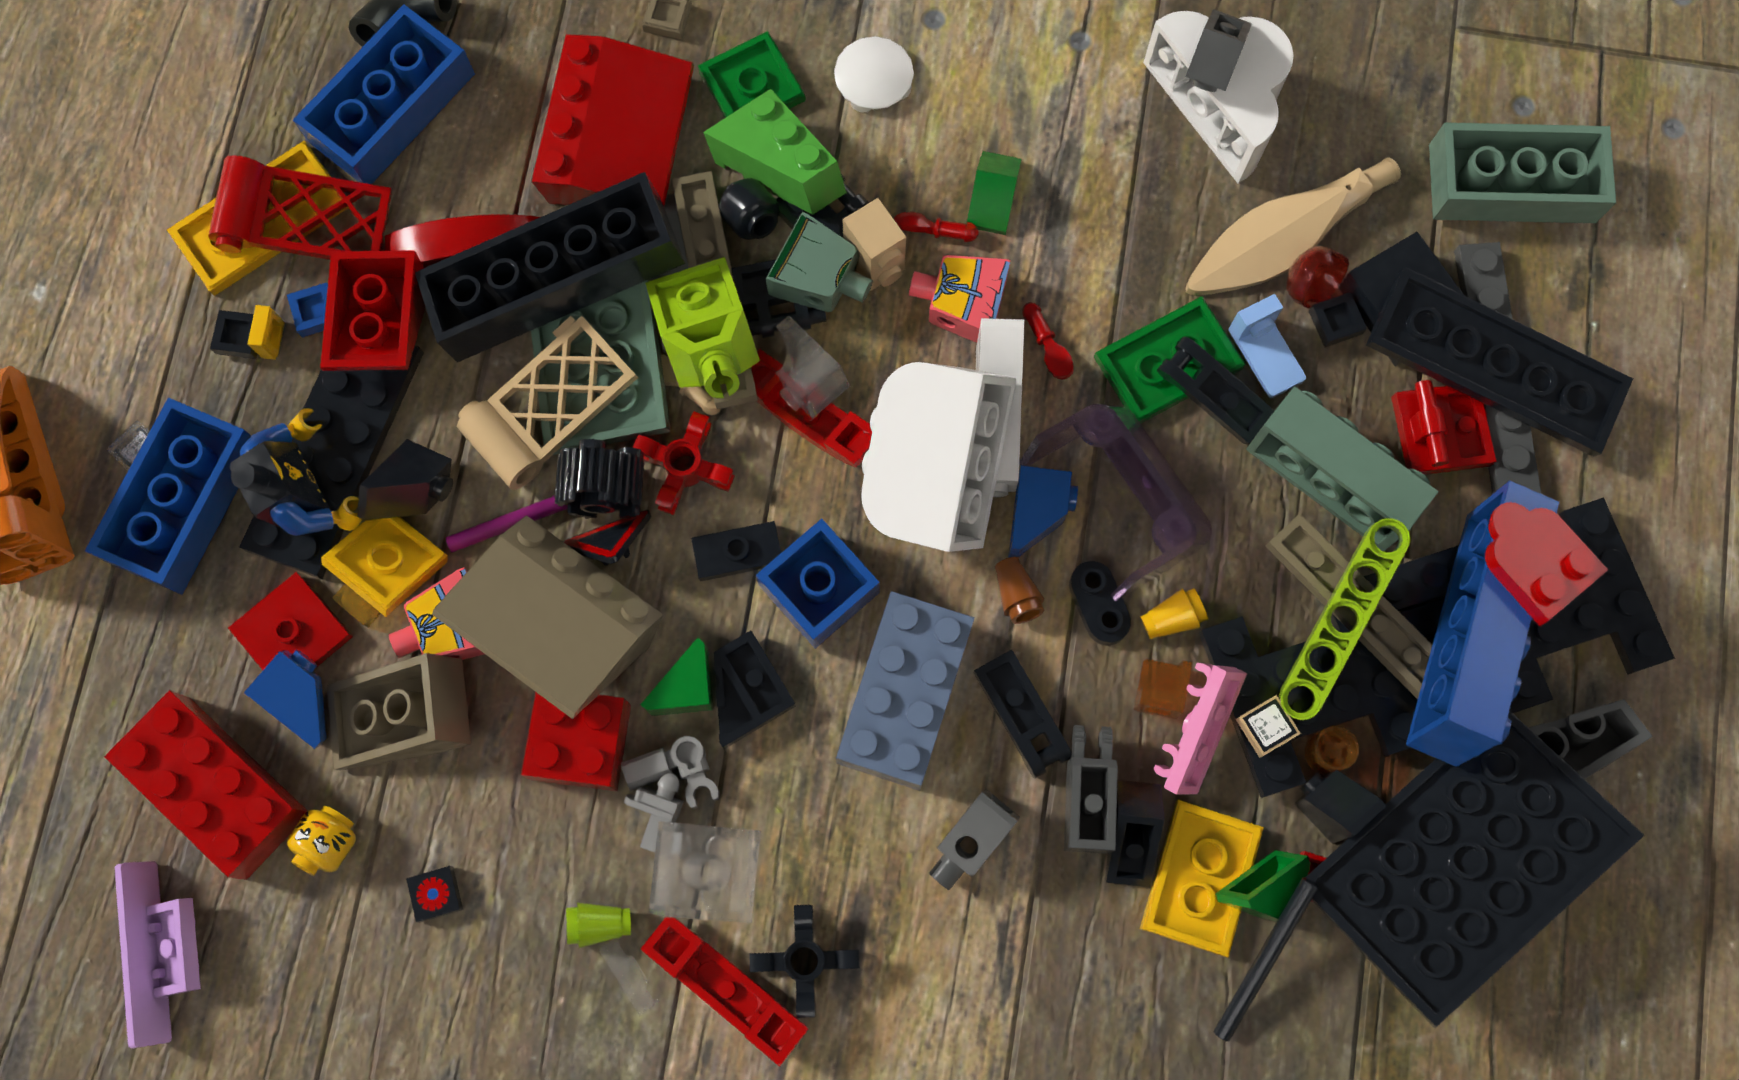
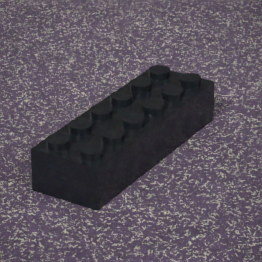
[415,172,685,363]

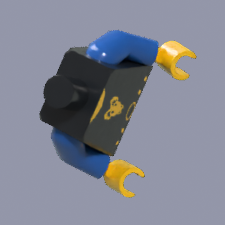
[230,408,363,536]

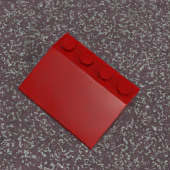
[531,34,694,206]

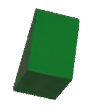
[966,151,1022,235]
[640,637,713,716]
[1216,850,1311,922]

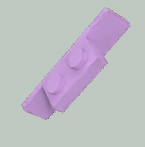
[115,861,201,1049]

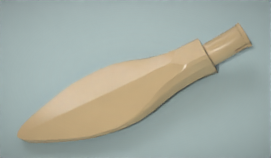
[1186,158,1401,295]

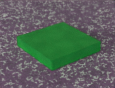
[697,31,806,118]

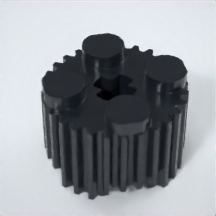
[554,439,644,519]

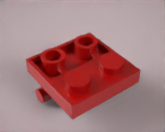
[1391,380,1497,475]

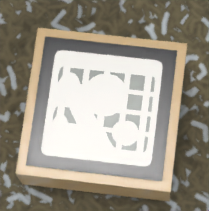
[1236,695,1301,758]

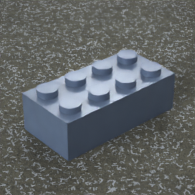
[836,591,975,791]

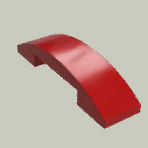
[385,214,540,268]
[751,349,872,468]
[640,913,809,1067]

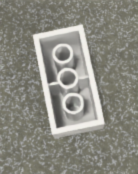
[862,362,1016,552]

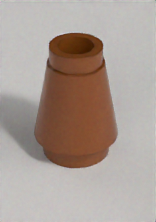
[995,557,1044,624]

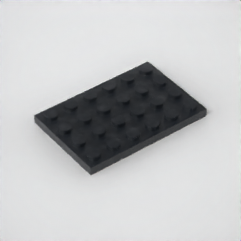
[1305,710,1645,1028]

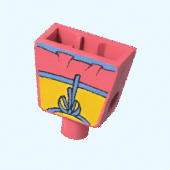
[909,255,1011,343]
[389,567,485,660]

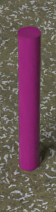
[446,496,568,553]

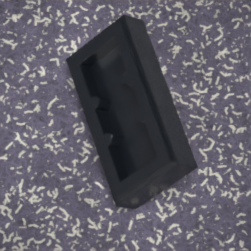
[691,521,781,582]

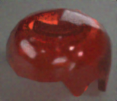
[1286,246,1349,309]

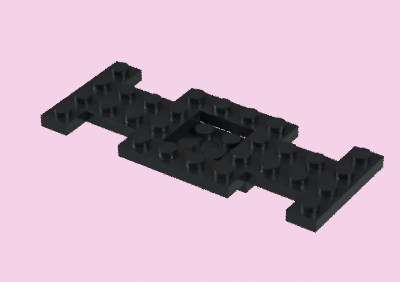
[1199,497,1675,798]

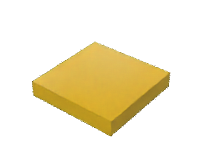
[321,517,448,617]

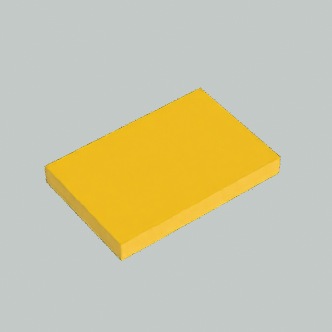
[1140,800,1264,957]

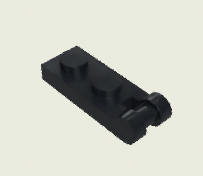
[1157,336,1274,444]
[973,649,1072,779]

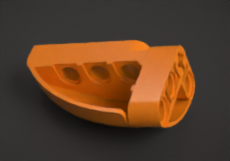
[0,366,75,585]

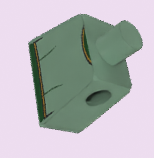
[766,212,873,312]

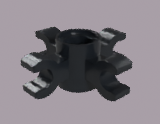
[749,905,860,1018]

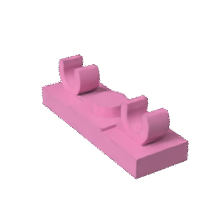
[1154,663,1247,795]

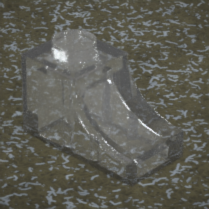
[776,316,850,419]

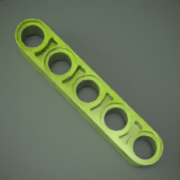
[1279,518,1410,720]

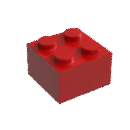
[521,692,631,791]

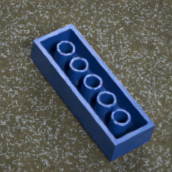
[1406,480,1559,767]

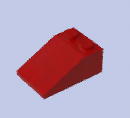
[320,250,425,371]

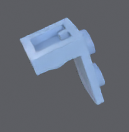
[1228,294,1306,398]

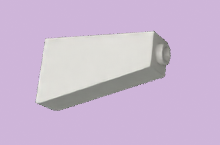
[976,318,1024,497]

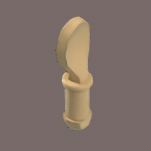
[661,354,721,415]

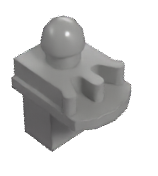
[624,773,684,855]

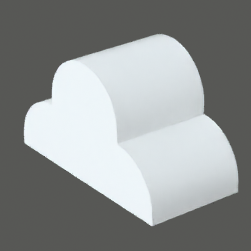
[1143,11,1293,184]

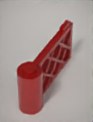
[208,155,392,260]

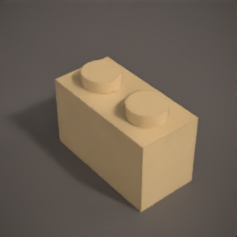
[843,198,906,291]

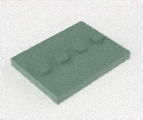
[531,280,671,455]

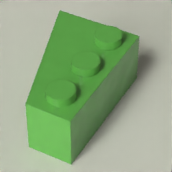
[703,89,846,215]

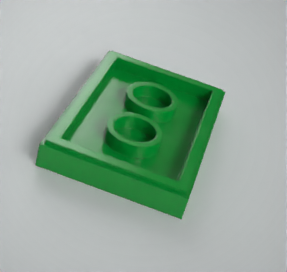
[1094,296,1245,426]

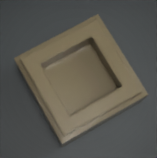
[642,0,692,40]

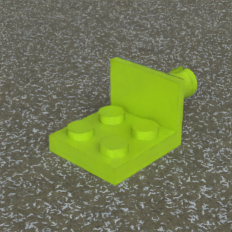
[645,257,760,399]

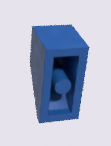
[1008,465,1078,558]
[244,649,327,749]

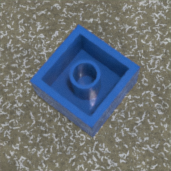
[756,519,880,649]

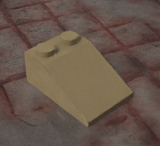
[327,653,471,771]

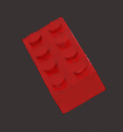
[104,690,308,880]

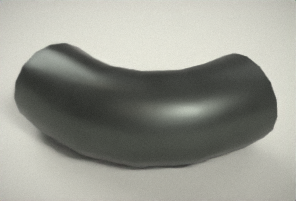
[348,0,457,47]

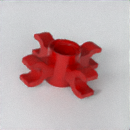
[633,411,735,516]

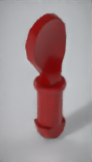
[893,211,979,242]
[1022,302,1074,380]

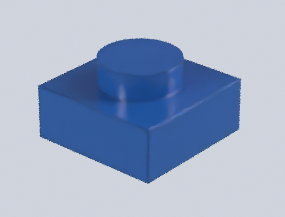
[287,282,328,337]

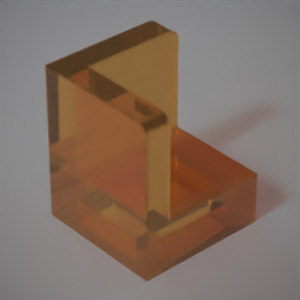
[1134,659,1192,719]

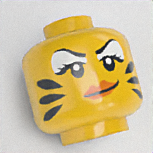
[287,806,356,876]

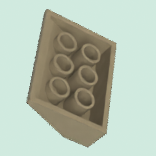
[432,515,663,719]

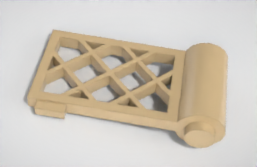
[457,316,638,490]

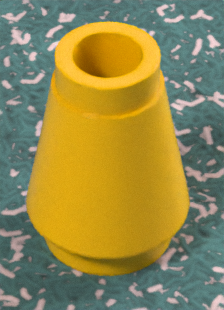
[1140,588,1208,640]

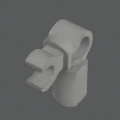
[621,736,720,809]

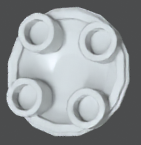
[834,36,914,113]

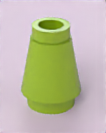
[566,902,631,948]

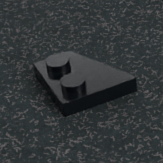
[714,630,796,749]

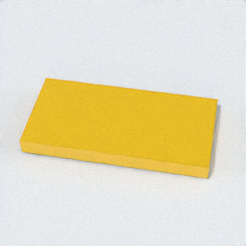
[167,140,348,296]

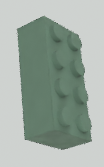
[1429,122,1616,223]
[1246,386,1439,551]

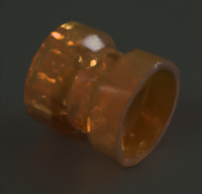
[1305,726,1359,775]

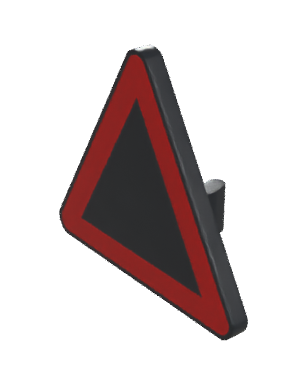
[563,510,652,566]

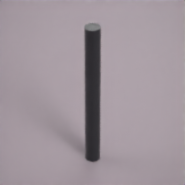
[1214,877,1319,1042]

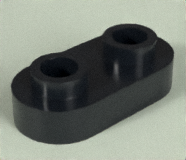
[1069,561,1131,646]

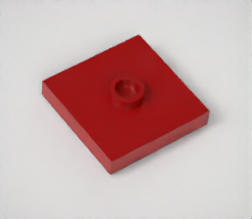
[228,572,353,670]

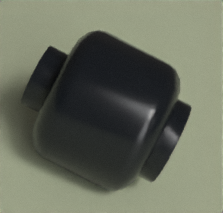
[719,178,780,240]

